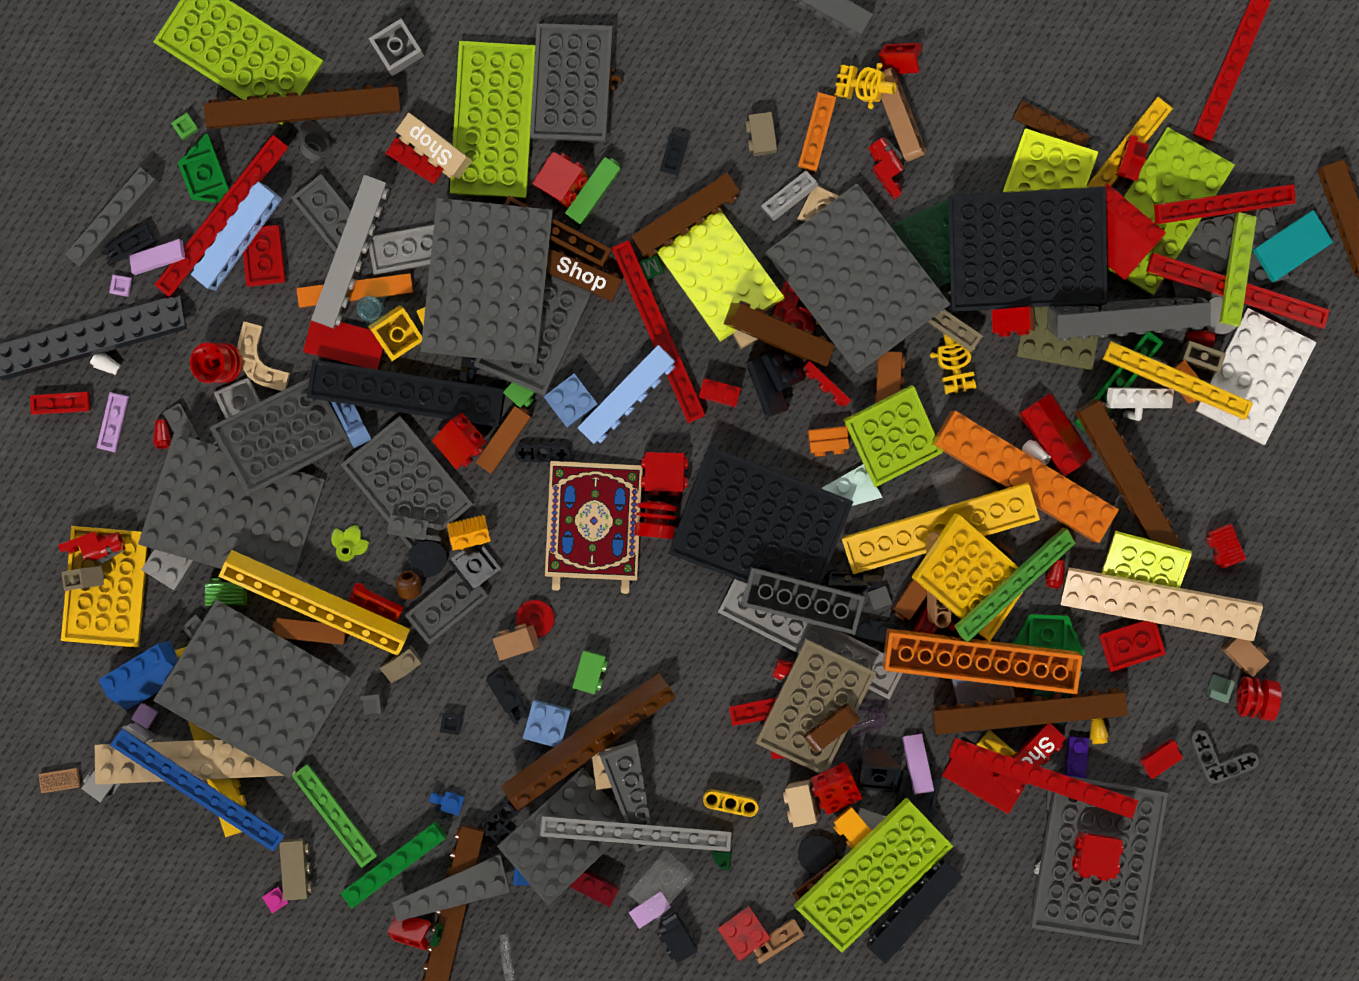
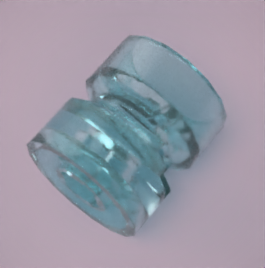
[356,296,385,323]

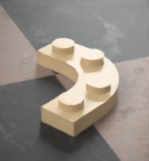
[237,322,290,391]

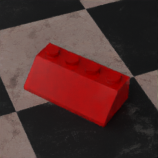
[1018,393,1092,477]

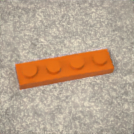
[798,92,836,172]

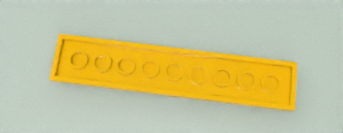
[842,482,1040,574]

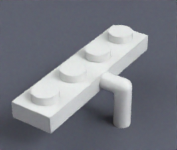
[1106,388,1174,421]

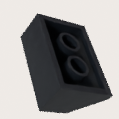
[746,358,790,419]

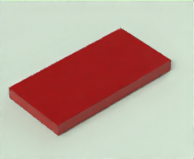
[303,315,384,370]
[942,758,1027,814]

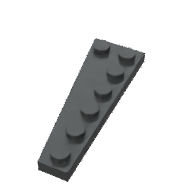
[599,740,654,852]
[392,854,510,921]

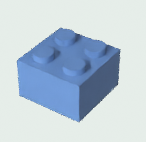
[544,374,598,428]
[523,699,571,747]

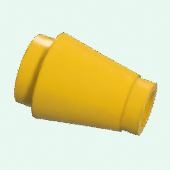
[1090,718,1109,744]

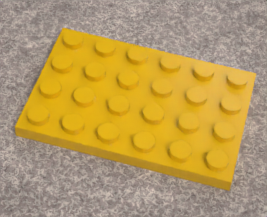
[912,513,1023,641]
[61,526,148,647]

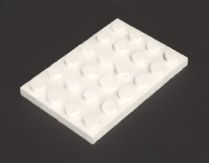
[1195,308,1316,445]

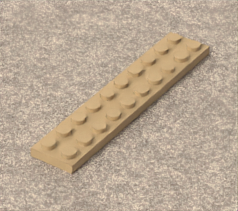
[1060,567,1263,641]
[95,739,295,785]

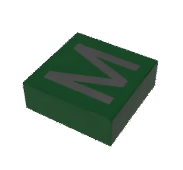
[639,255,664,281]

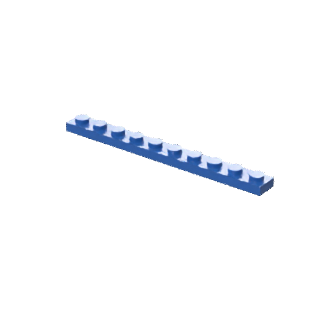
[110,728,284,851]

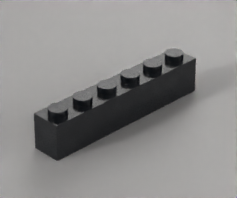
[867,859,963,964]

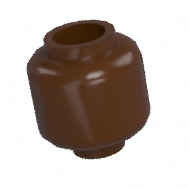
[396,571,422,600]

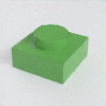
[171,113,199,140]

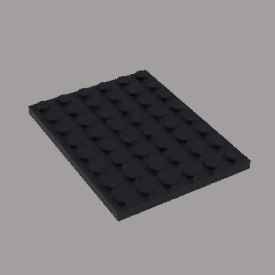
[948,186,1107,311]
[668,446,854,584]

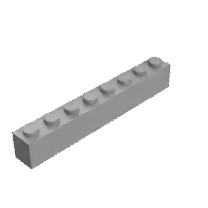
[311,175,389,329]

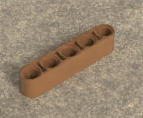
[881,67,926,162]
[926,532,951,628]

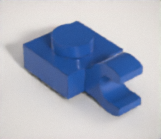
[429,791,464,816]

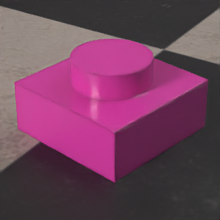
[262,886,289,913]

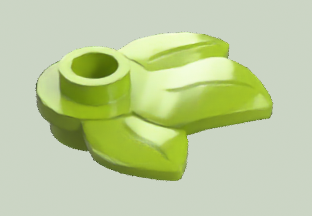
[331,525,369,562]

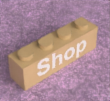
[396,113,472,179]

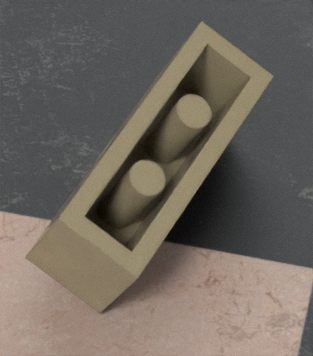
[279,838,313,901]

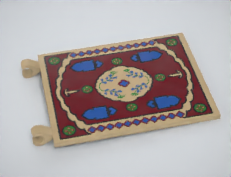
[545,461,642,594]

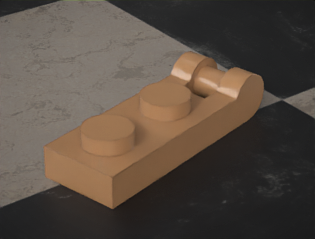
[754,918,804,964]

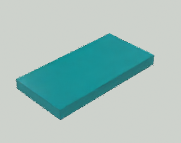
[1253,210,1333,282]

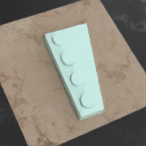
[822,465,882,506]

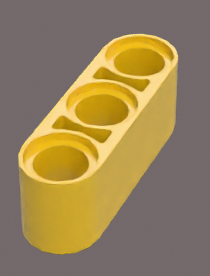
[703,789,758,817]

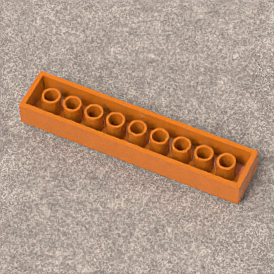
[931,411,1119,543]
[882,628,1083,694]

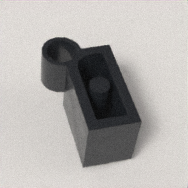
[657,912,697,963]

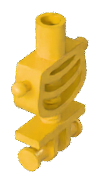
[834,63,897,109]
[930,334,976,395]

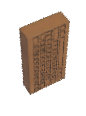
[38,768,81,793]

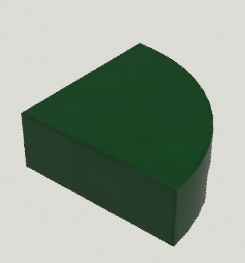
[712,850,731,871]
[430,923,444,948]

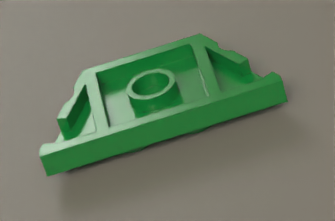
[178,133,230,203]
[1012,614,1085,655]

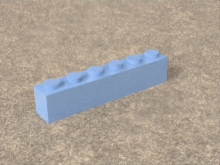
[191,182,282,291]
[578,345,676,444]

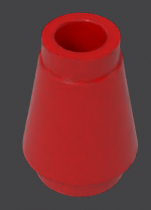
[1186,330,1215,347]
[153,420,172,449]
[1045,560,1065,589]

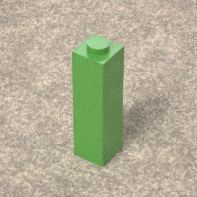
[565,157,621,227]

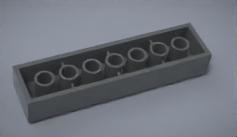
[1047,295,1211,341]

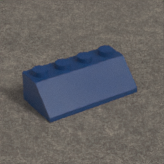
[99,641,179,710]

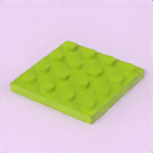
[844,385,943,487]

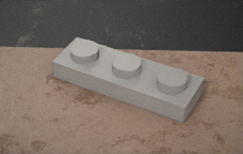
[761,171,819,221]

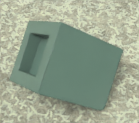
[1205,675,1235,703]

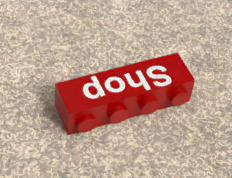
[993,723,1066,794]

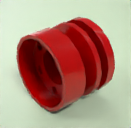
[190,342,243,383]
[634,501,677,539]
[1236,676,1281,721]

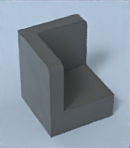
[360,693,384,715]

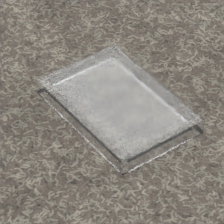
[930,463,997,507]
[628,849,695,919]

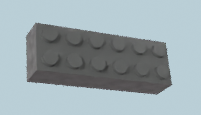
[741,567,865,635]

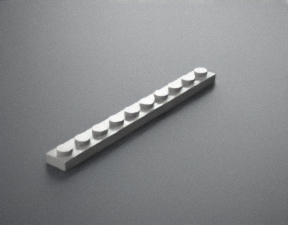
[539,816,732,852]

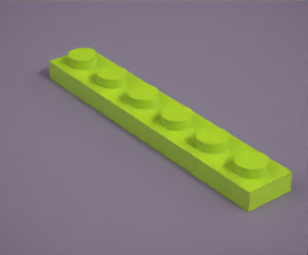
[1219,212,1257,327]

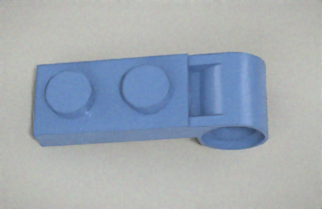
[331,402,371,448]

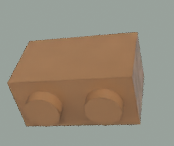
[493,623,541,660]
[1221,637,1269,677]

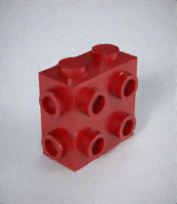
[532,152,589,207]
[432,413,487,470]
[641,452,688,496]
[810,762,862,815]
[1072,831,1124,881]

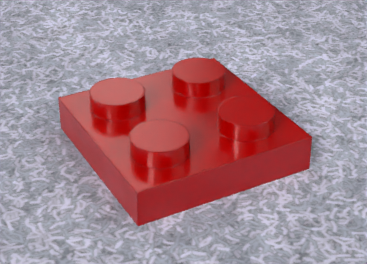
[718,906,771,961]

